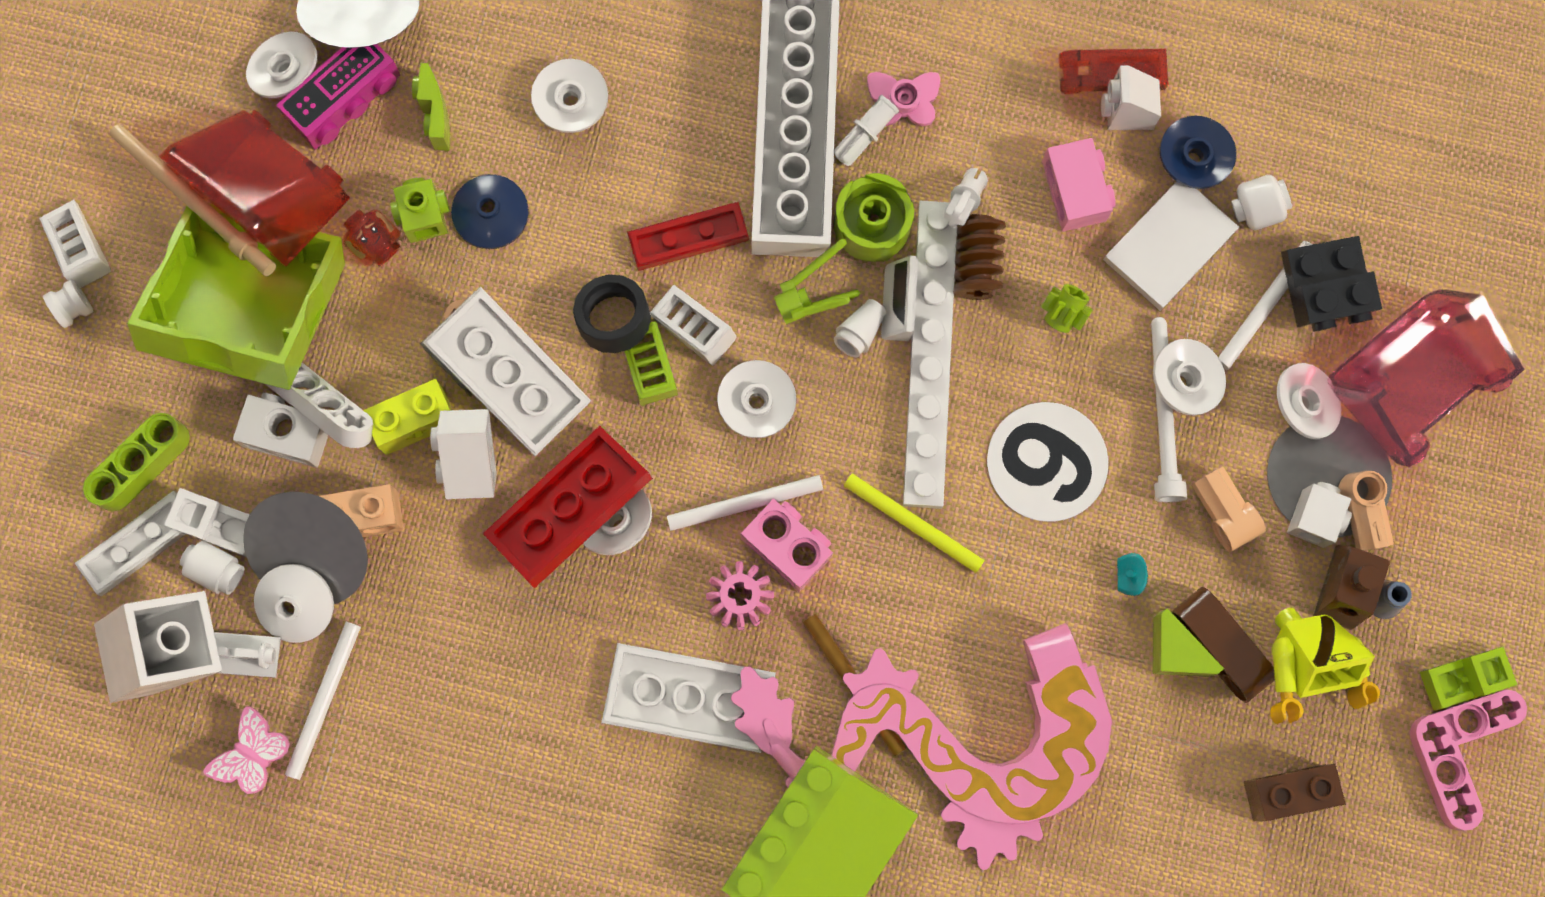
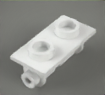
[214,632,281,678]

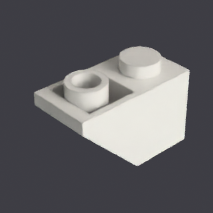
[1101,65,1161,130]

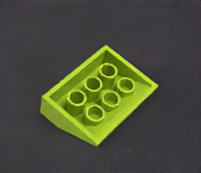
[722,746,919,897]

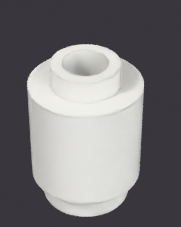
[180,541,244,595]

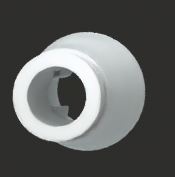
[833,299,886,358]

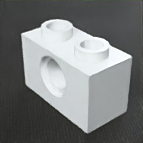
[232,392,328,468]

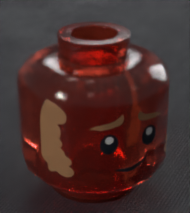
[342,209,401,267]

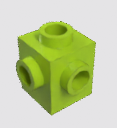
[390,178,450,243]

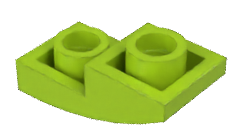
[412,63,450,151]

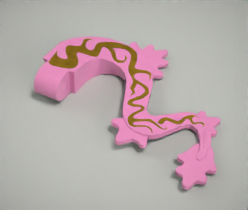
[731,623,1112,870]

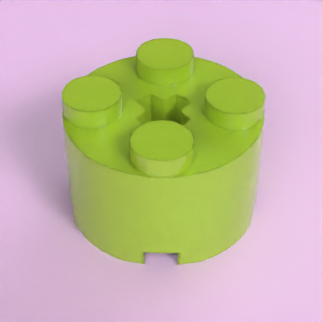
[834,173,914,262]

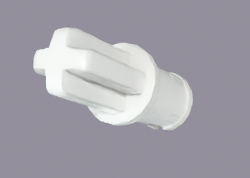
[834,95,899,166]
[944,168,988,228]

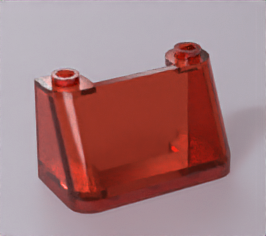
[158,110,350,267]

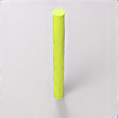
[844,473,985,573]

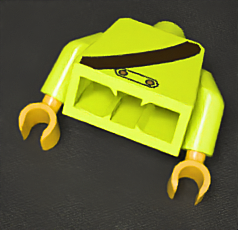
[1270,608,1380,724]

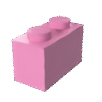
[1042,138,1116,232]

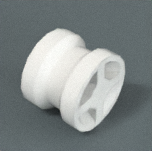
[43,279,94,328]

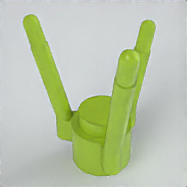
[774,239,860,325]

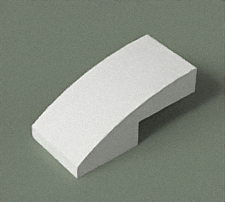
[164,488,250,557]

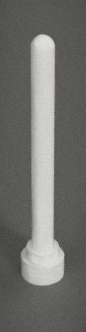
[1151,317,1187,502]

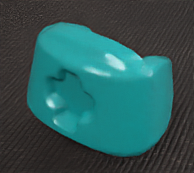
[1117,553,1148,596]

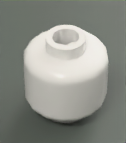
[1231,175,1292,231]

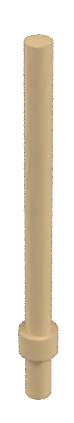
[110,124,276,276]

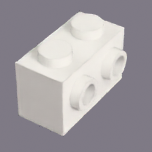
[431,409,497,499]

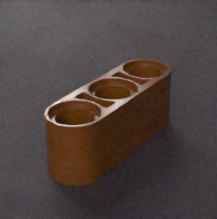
[1171,587,1275,703]

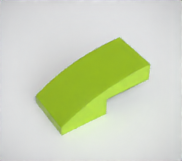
[1419,647,1518,711]

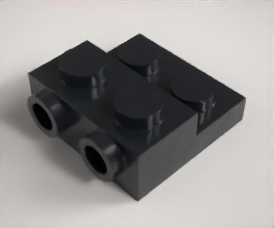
[1281,236,1382,332]

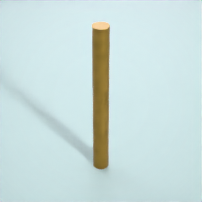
[803,614,907,756]

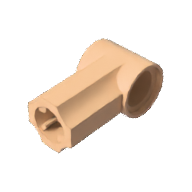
[1192,467,1266,552]
[1338,471,1394,551]

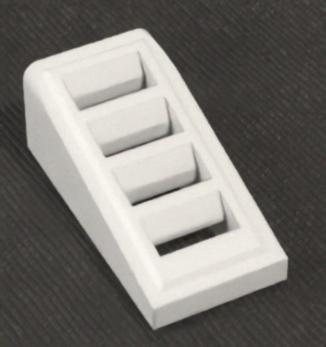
[40,200,111,288]
[650,285,736,366]

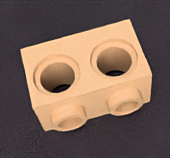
[319,484,404,537]

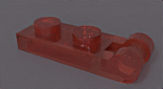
[1058,49,1168,94]

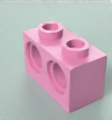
[741,498,833,592]

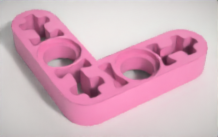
[1409,690,1527,831]

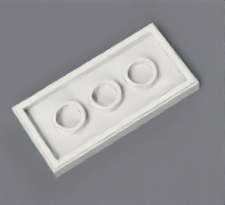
[422,287,591,456]
[601,643,776,753]

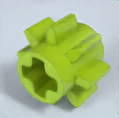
[1041,284,1093,333]

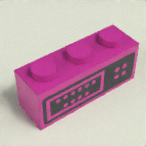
[276,44,400,150]

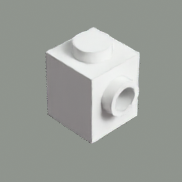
[1287,482,1352,548]

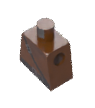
[1313,545,1390,630]

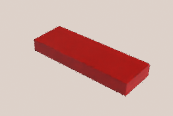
[627,201,749,271]

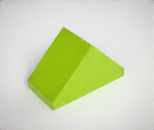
[1152,608,1224,677]

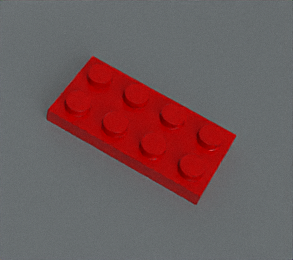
[482,426,653,589]

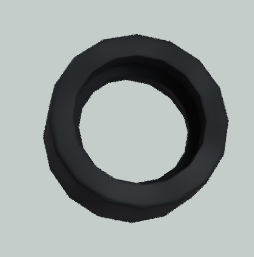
[573,274,651,353]

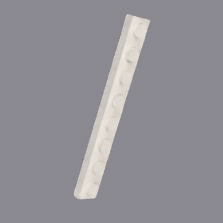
[903,200,957,509]

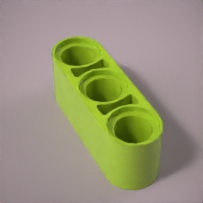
[83,413,190,512]

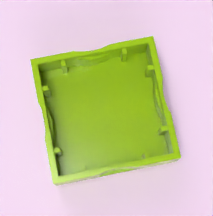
[127,203,345,390]

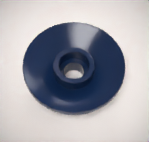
[1159,116,1237,189]
[451,174,529,249]

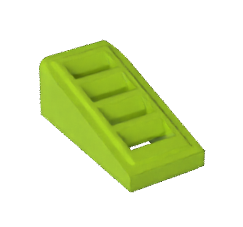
[625,321,678,406]

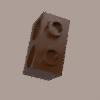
[1243,763,1346,821]

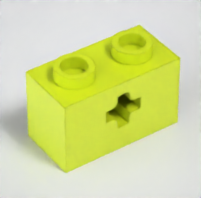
[363,379,452,455]

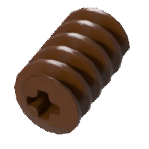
[953,214,1006,300]

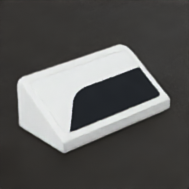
[881,256,918,341]

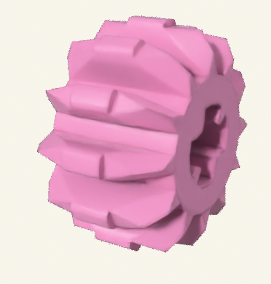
[706,561,774,631]

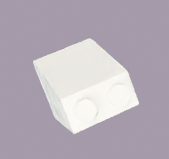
[94,591,222,703]

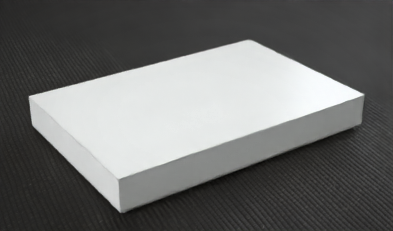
[1103,182,1239,311]

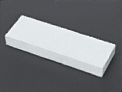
[74,490,186,596]

